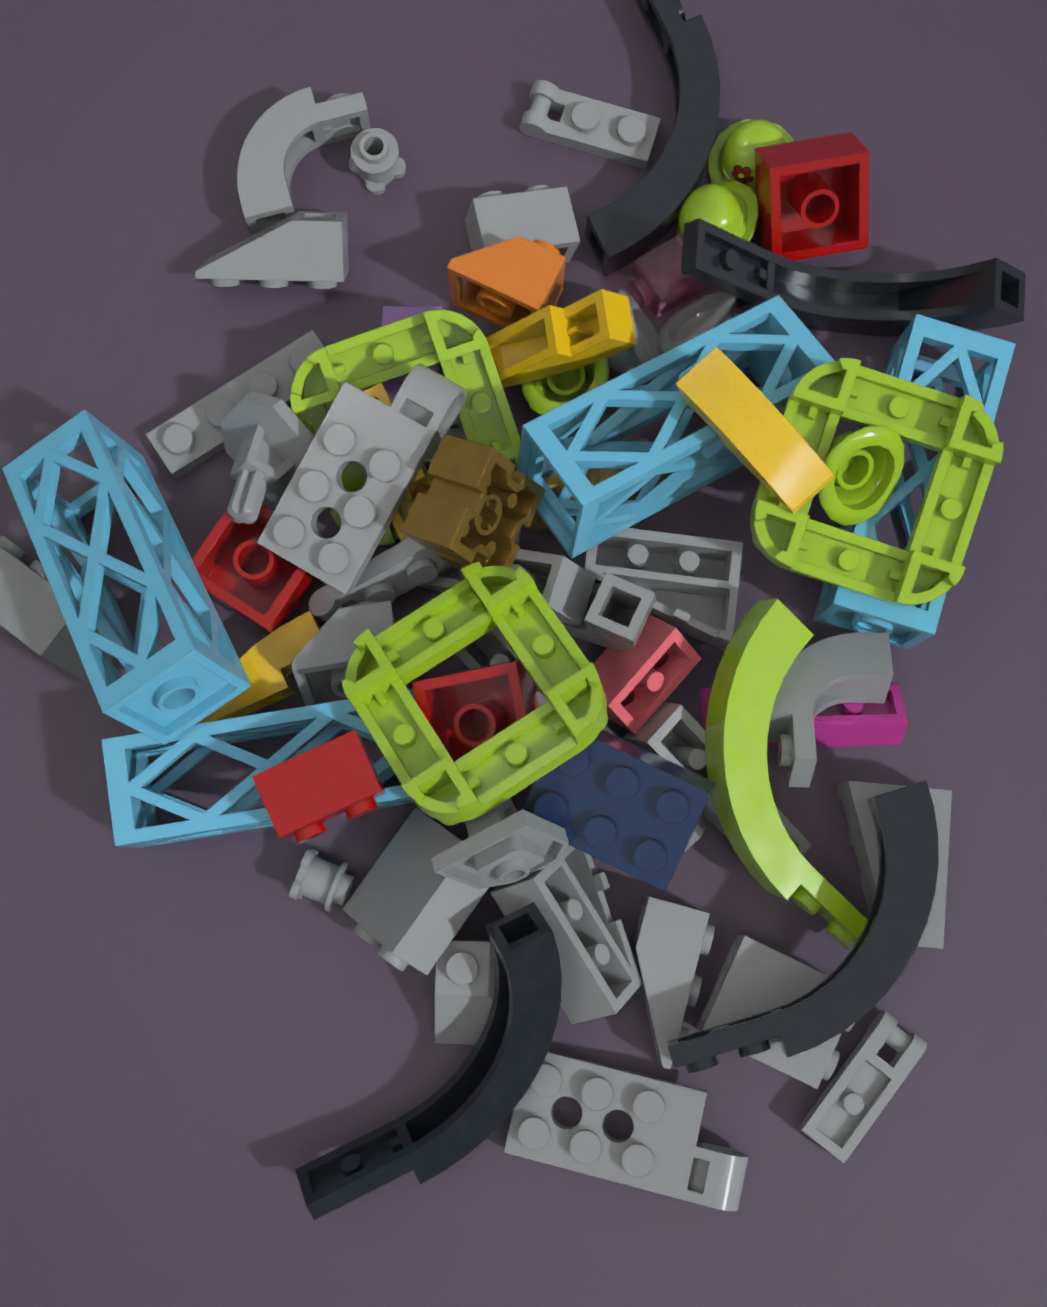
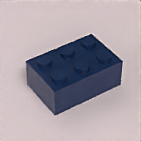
[522,730,716,891]

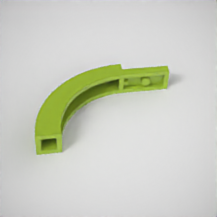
[705,599,867,950]

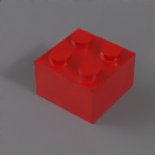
[754,132,870,261]
[192,504,318,634]
[412,660,539,762]

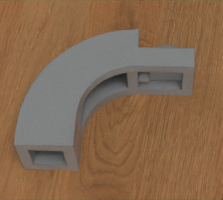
[237,87,371,235]
[561,572,656,651]
[767,632,894,788]

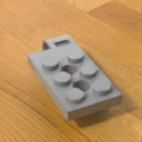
[257,363,467,595]
[504,1050,749,1211]

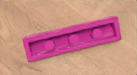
[699,683,908,749]

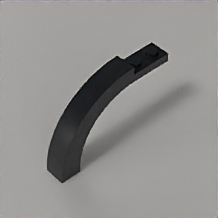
[585,0,720,277]
[681,218,1026,336]
[667,780,939,1073]
[295,902,562,1220]

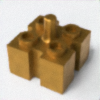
[400,434,546,569]

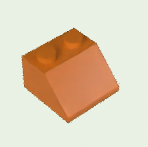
[447,236,566,329]

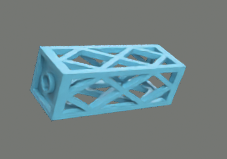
[516,295,834,559]
[813,314,1015,650]
[2,409,252,745]
[101,689,416,848]

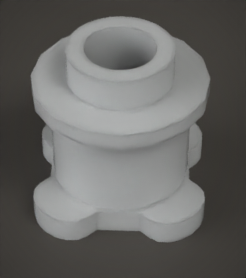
[349,128,406,195]
[289,849,355,912]

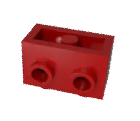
[252,730,386,844]

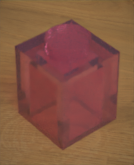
[630,233,707,318]

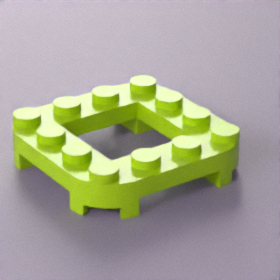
[290,309,521,545]
[750,358,1003,606]
[342,561,608,826]

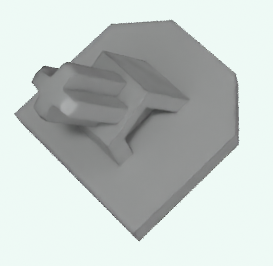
[220,391,314,525]
[431,798,569,889]

